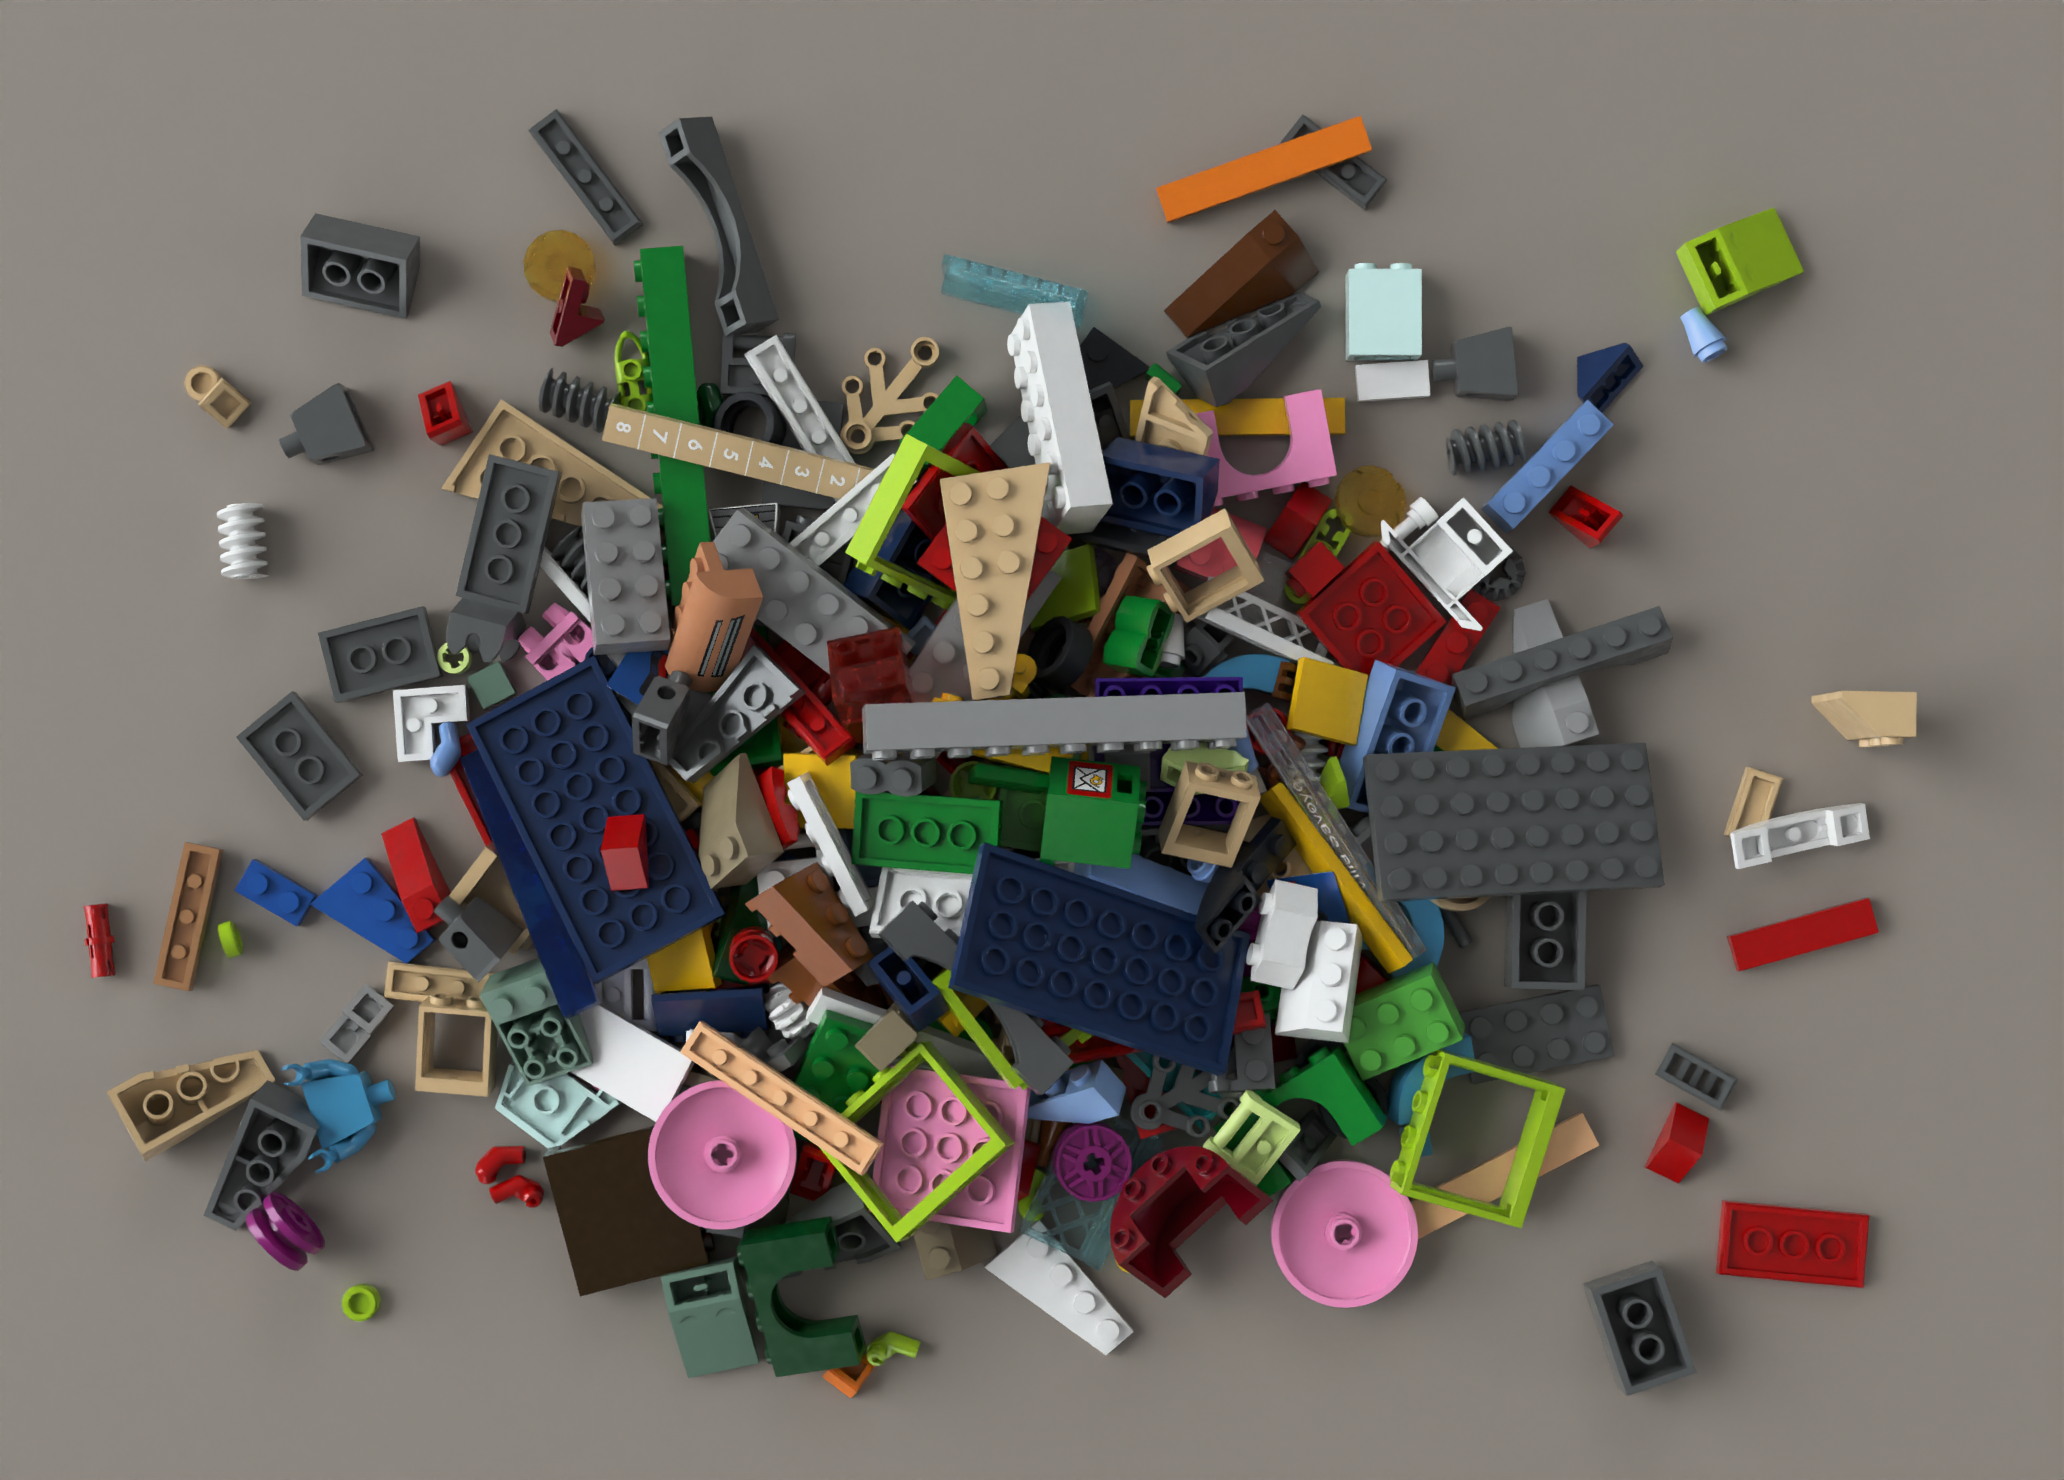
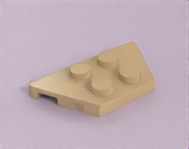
[1135,376,1213,456]

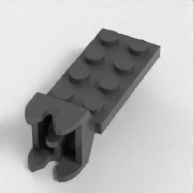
[446,454,562,662]

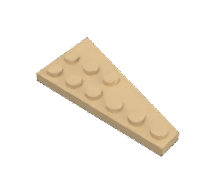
[441,399,666,544]
[940,462,1050,701]

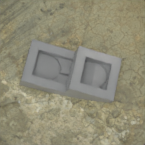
[319,984,394,1064]

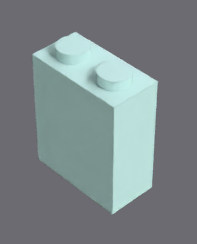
[1345,263,1422,361]

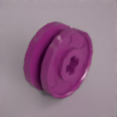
[1051,1122,1132,1202]
[246,1192,325,1271]

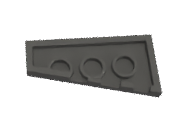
[669,645,806,783]

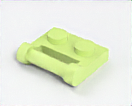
[1203,1090,1301,1185]

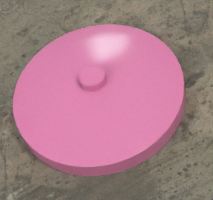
[648,1080,797,1229]
[1271,1159,1418,1308]

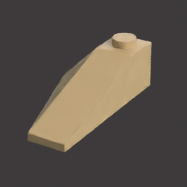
[107,1050,276,1162]

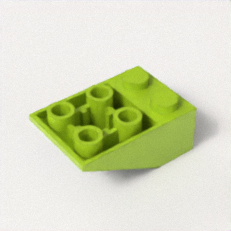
[1676,207,1804,316]

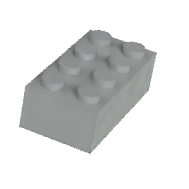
[581,498,670,655]

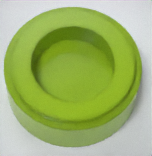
[218,921,244,959]
[342,1283,381,1322]

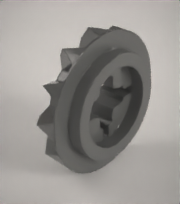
[1472,546,1526,601]

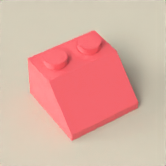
[1174,507,1267,582]

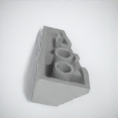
[1512,599,1599,748]

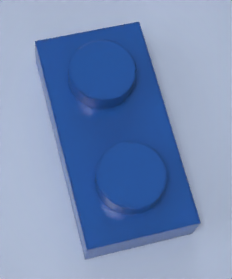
[234,859,318,927]

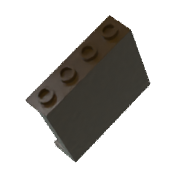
[543,1126,715,1297]

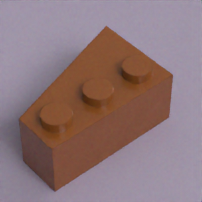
[745,862,874,987]
[767,943,883,1008]

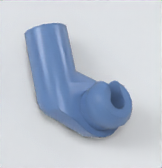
[430,722,461,777]

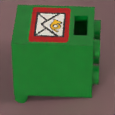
[1040,756,1147,869]

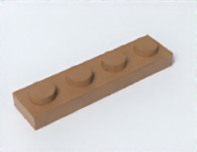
[153,842,224,991]

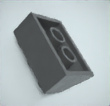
[300,213,420,319]

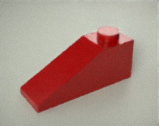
[381,817,451,933]

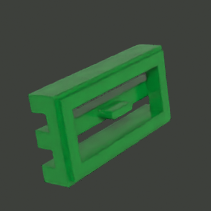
[968,763,1049,794]

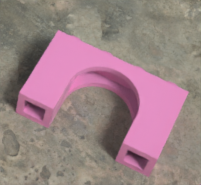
[1196,389,1337,507]

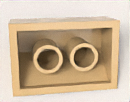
[1811,691,1917,748]

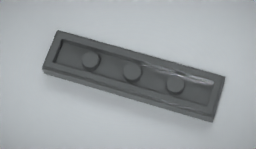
[528,109,644,246]

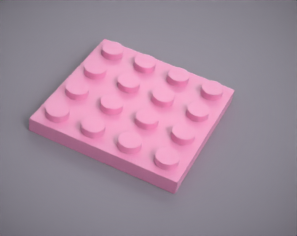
[869,1064,1031,1233]

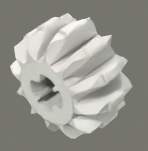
[765,982,818,1040]

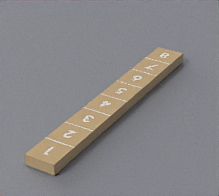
[602,403,875,499]

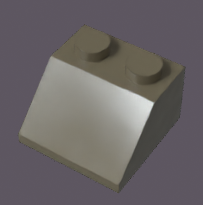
[913,1221,998,1280]

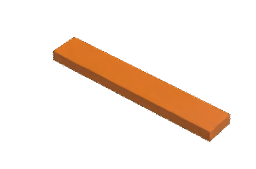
[1156,115,1372,224]

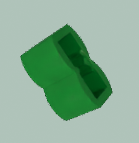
[1103,595,1175,678]

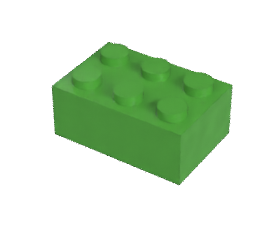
[1343,962,1465,1081]

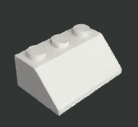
[1275,921,1363,1043]

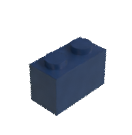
[868,947,949,1032]

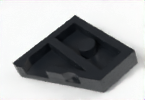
[1080,327,1150,390]

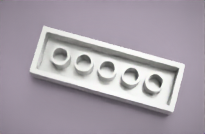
[1007,302,1113,534]

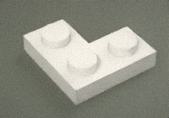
[393,685,470,763]

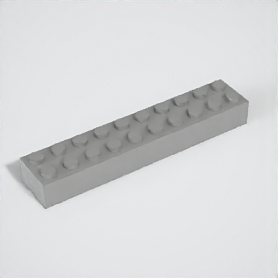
[862,692,1247,761]

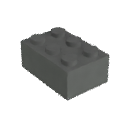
[1504,892,1586,990]
[1583,1261,1697,1396]

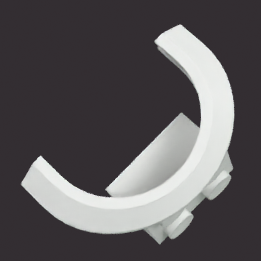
[1381,497,1513,631]

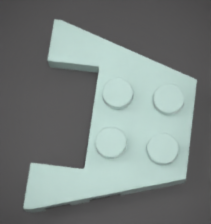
[495,1059,622,1148]

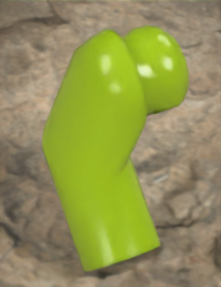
[866,1331,921,1366]

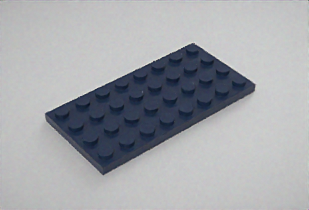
[466,656,727,984]
[948,843,1250,1076]

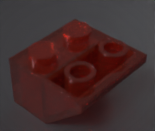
[827,626,914,725]

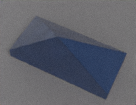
[1577,343,1643,413]

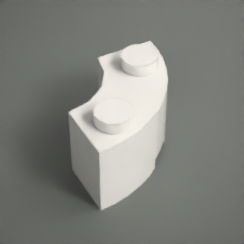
[1246,879,1318,990]

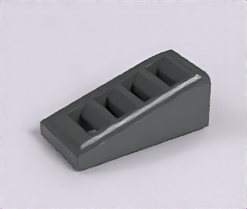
[1655,1043,1738,1111]

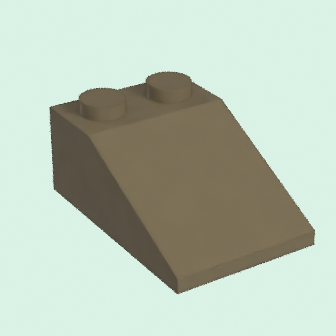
[698,753,784,889]

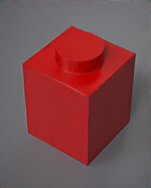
[1284,541,1345,600]

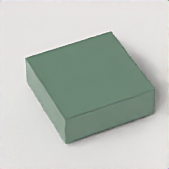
[467,661,517,710]

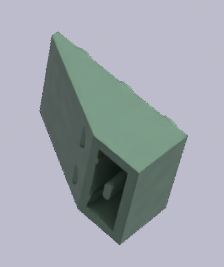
[479,953,594,1086]
[661,1255,759,1378]

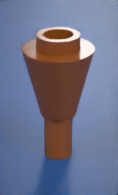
[1036,1120,1072,1168]

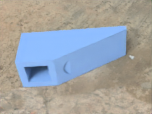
[1027,1059,1127,1124]

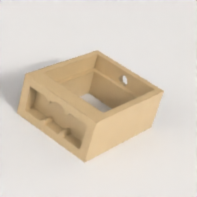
[1146,508,1264,623]
[1158,761,1261,868]
[415,993,498,1097]

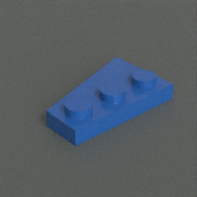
[310,858,437,964]

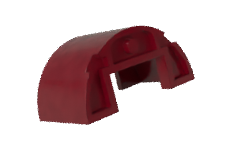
[1110,1146,1273,1298]

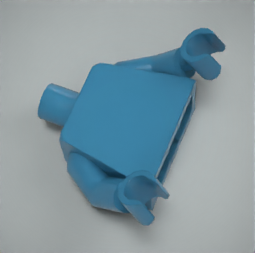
[282,1059,396,1174]

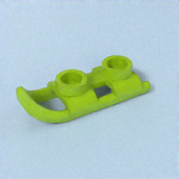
[614,331,653,412]

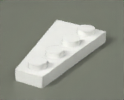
[984,1219,1134,1355]

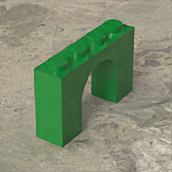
[1213,1045,1388,1196]

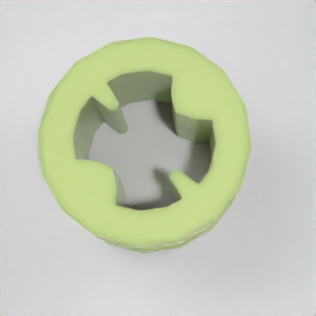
[437,643,473,674]

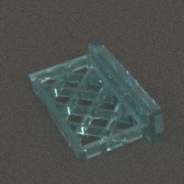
[941,254,1089,329]
[1019,1116,1164,1271]

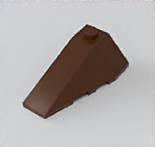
[1164,210,1319,338]

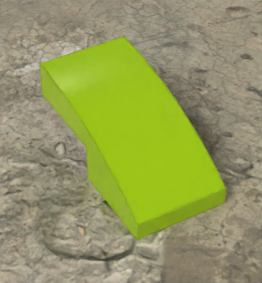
[1316,756,1350,838]

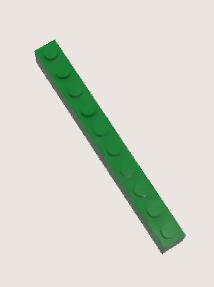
[634,246,710,611]

